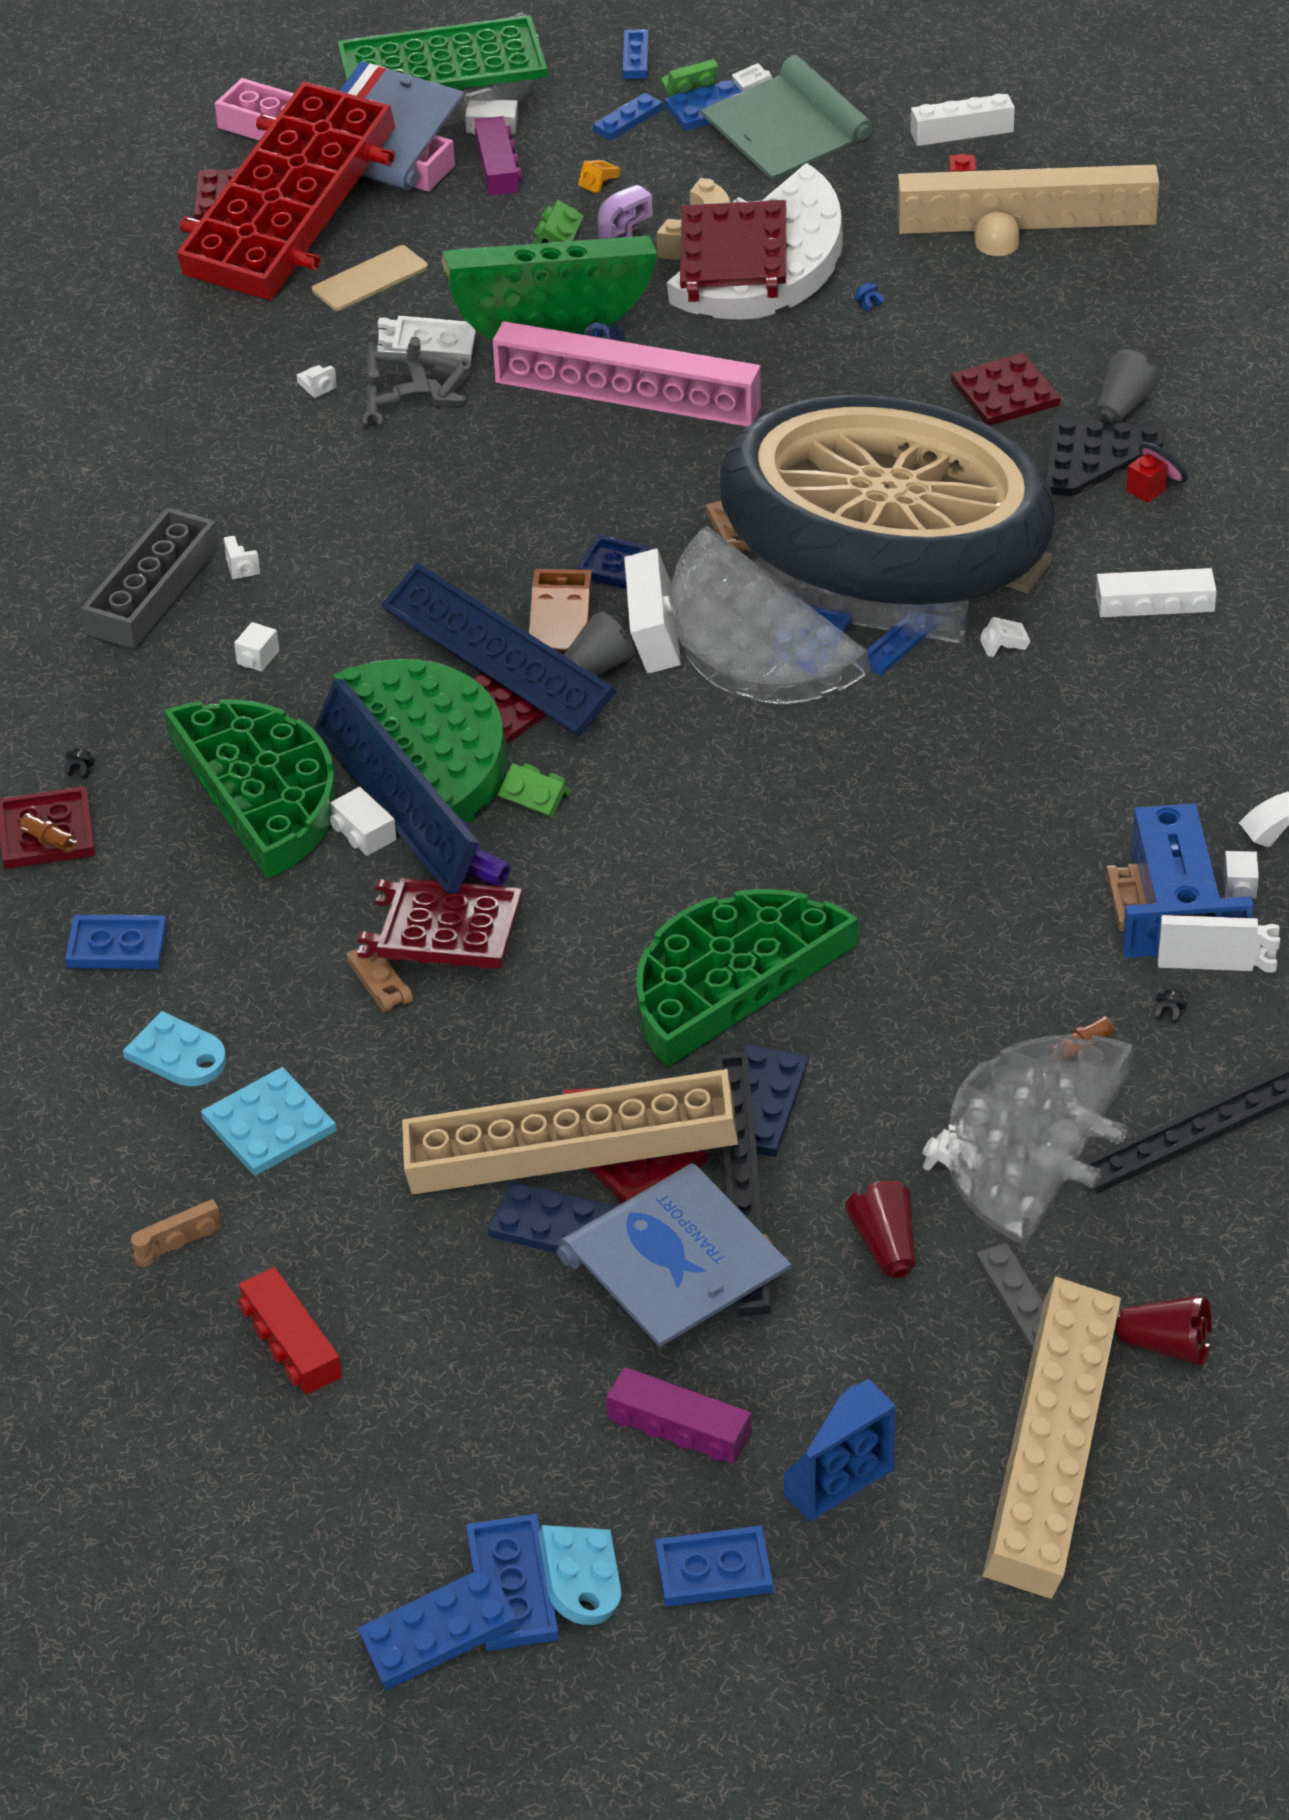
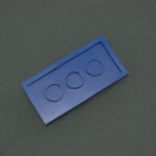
[466,1514,559,1651]
[358,1564,519,1690]

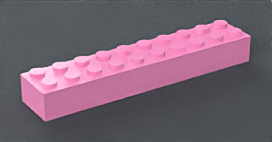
[215,78,455,192]
[493,321,761,427]

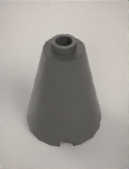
[1096,350,1160,423]
[564,611,635,676]

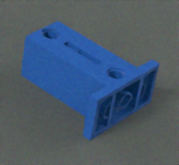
[1122,803,1254,958]

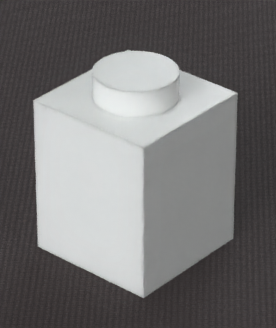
[234,622,279,672]
[1223,851,1259,899]

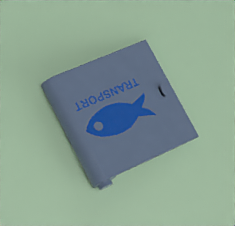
[557,1163,791,1347]

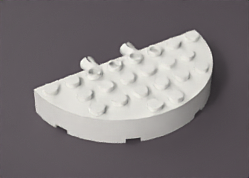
[667,163,843,319]

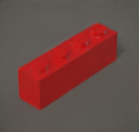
[237,1267,342,1395]

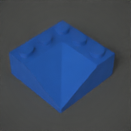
[784,1378,896,1522]

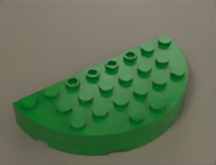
[442,235,658,341]
[333,659,508,824]
[164,699,336,879]
[636,889,858,1067]

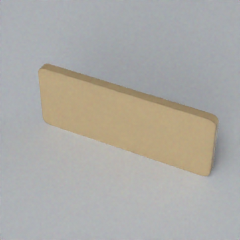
[312,245,428,311]

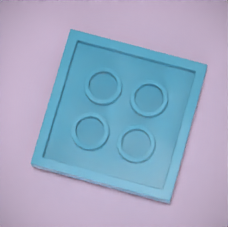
[201,1067,336,1176]

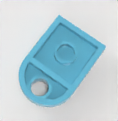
[123,1011,226,1086]
[538,1525,621,1625]

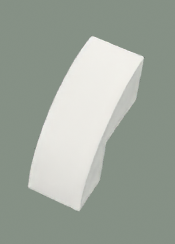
[1239,792,1289,847]

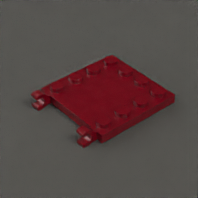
[680,200,787,302]
[357,878,522,969]

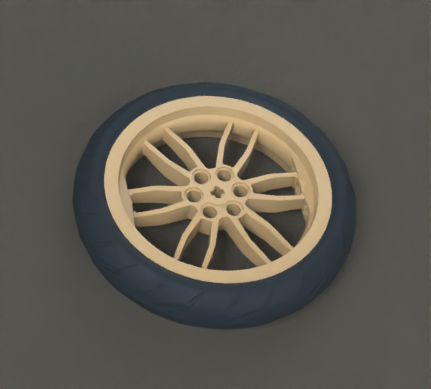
[720,395,1056,605]

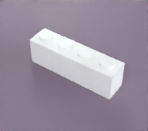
[911,94,1015,146]
[1096,568,1216,617]

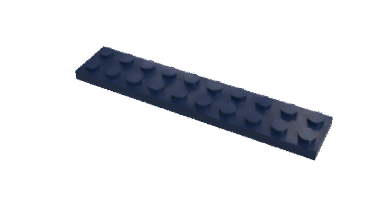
[381,562,616,737]
[314,679,479,894]

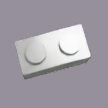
[465,99,518,135]
[330,787,397,856]

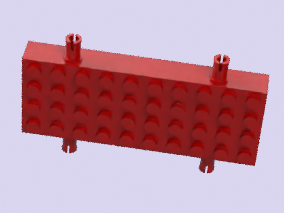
[177,81,395,301]

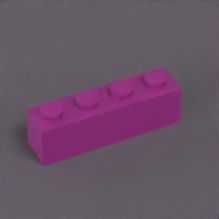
[474,116,522,196]
[606,1367,752,1464]

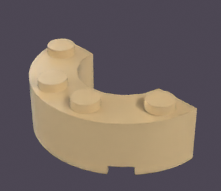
[657,178,730,260]

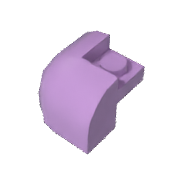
[597,185,653,239]

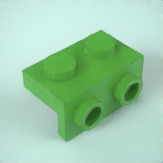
[661,59,718,97]
[534,200,584,244]
[497,763,572,818]

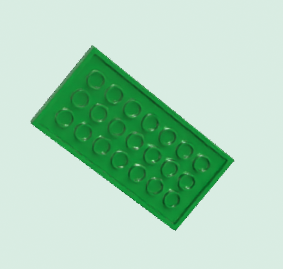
[337,15,548,90]

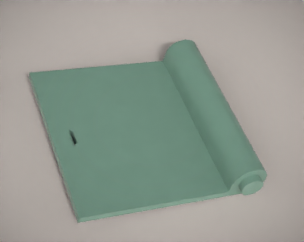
[701,55,872,180]

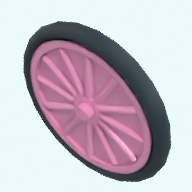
[1139,442,1188,483]

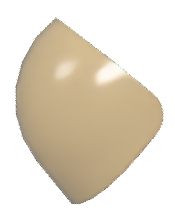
[974,212,1019,256]

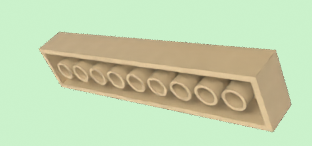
[897,165,1159,234]
[402,1069,738,1195]
[982,1276,1121,1598]

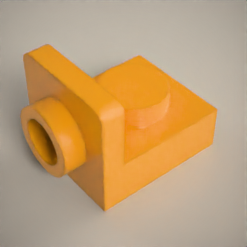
[578,160,621,193]

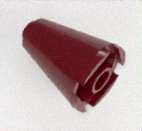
[845,1181,915,1279]
[1114,1295,1212,1365]

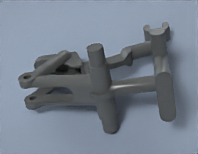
[362,330,471,429]

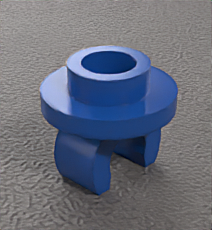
[855,282,884,311]

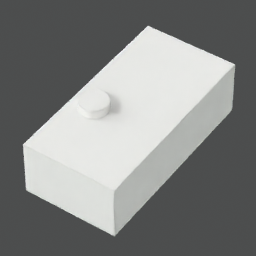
[625,548,681,673]

